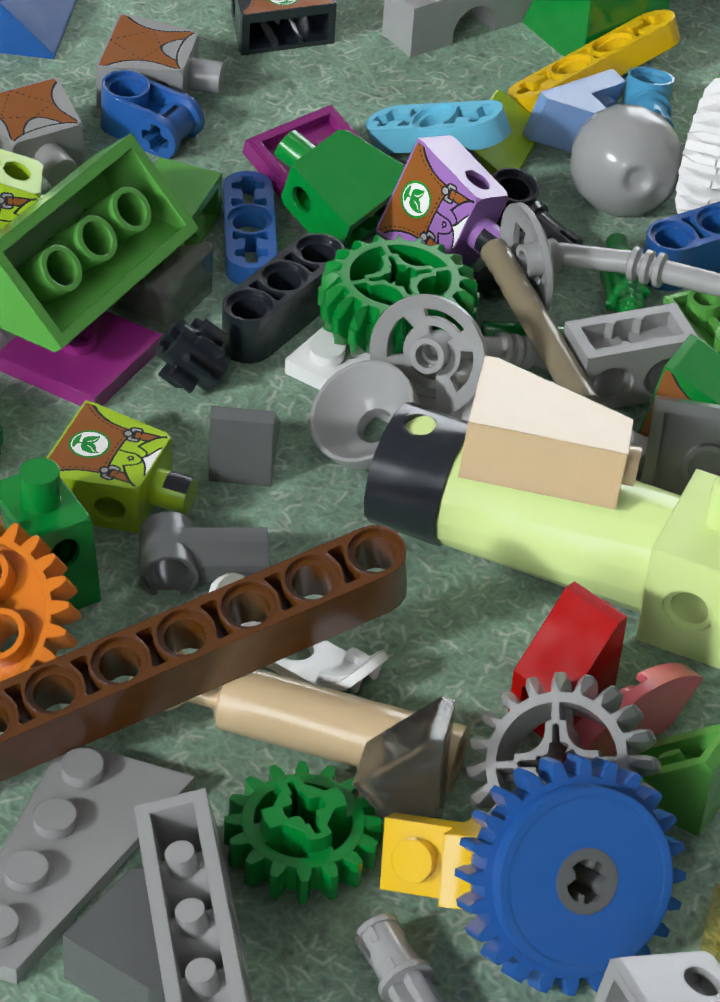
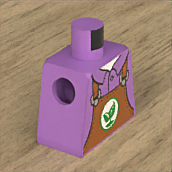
[376,135,508,265]

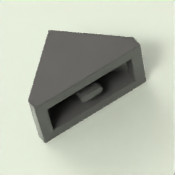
[209,406,281,487]
[63,867,164,1002]

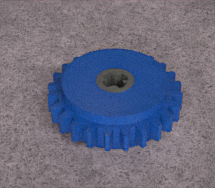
[454,753,686,996]

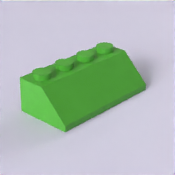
[0,133,199,352]

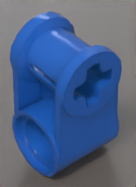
[100,70,205,159]

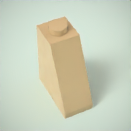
[458,355,642,510]

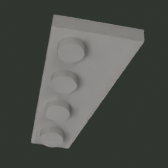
[0,745,195,984]

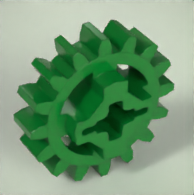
[224,761,382,904]

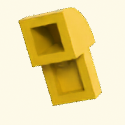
[380,812,482,909]

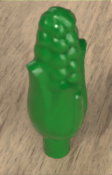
[599,233,651,313]

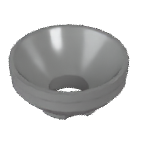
[309,360,420,470]

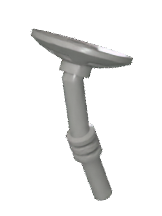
[500,202,720,311]
[369,294,547,414]

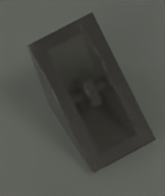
[108,243,213,332]
[352,696,456,819]

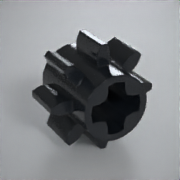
[156,317,231,393]

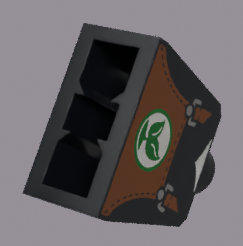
[231,0,337,56]

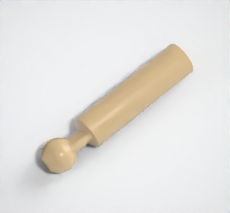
[129,650,469,793]

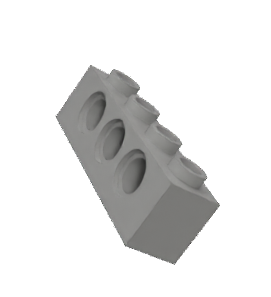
[134,788,254,1002]

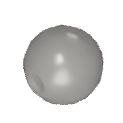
[570,104,683,217]

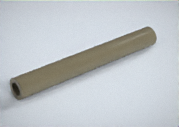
[480,238,601,404]

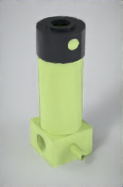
[364,402,720,669]

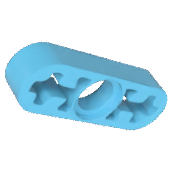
[365,100,511,154]

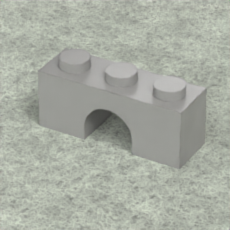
[382,0,533,58]

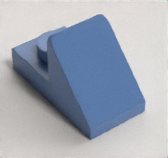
[523,69,627,153]

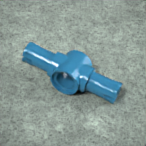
[621,61,675,128]

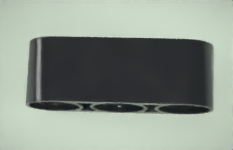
[221,233,344,364]

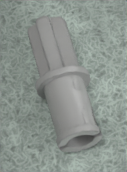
[354,914,443,1002]

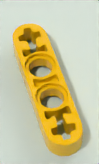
[508,10,681,114]

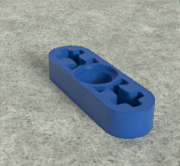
[222,171,277,285]

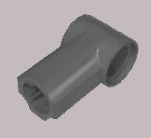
[139,512,268,595]

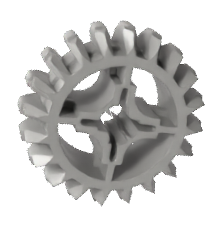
[466,672,661,813]

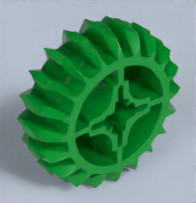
[318,234,480,355]

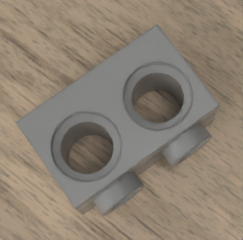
[563,303,699,409]

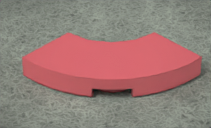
[562,663,704,764]

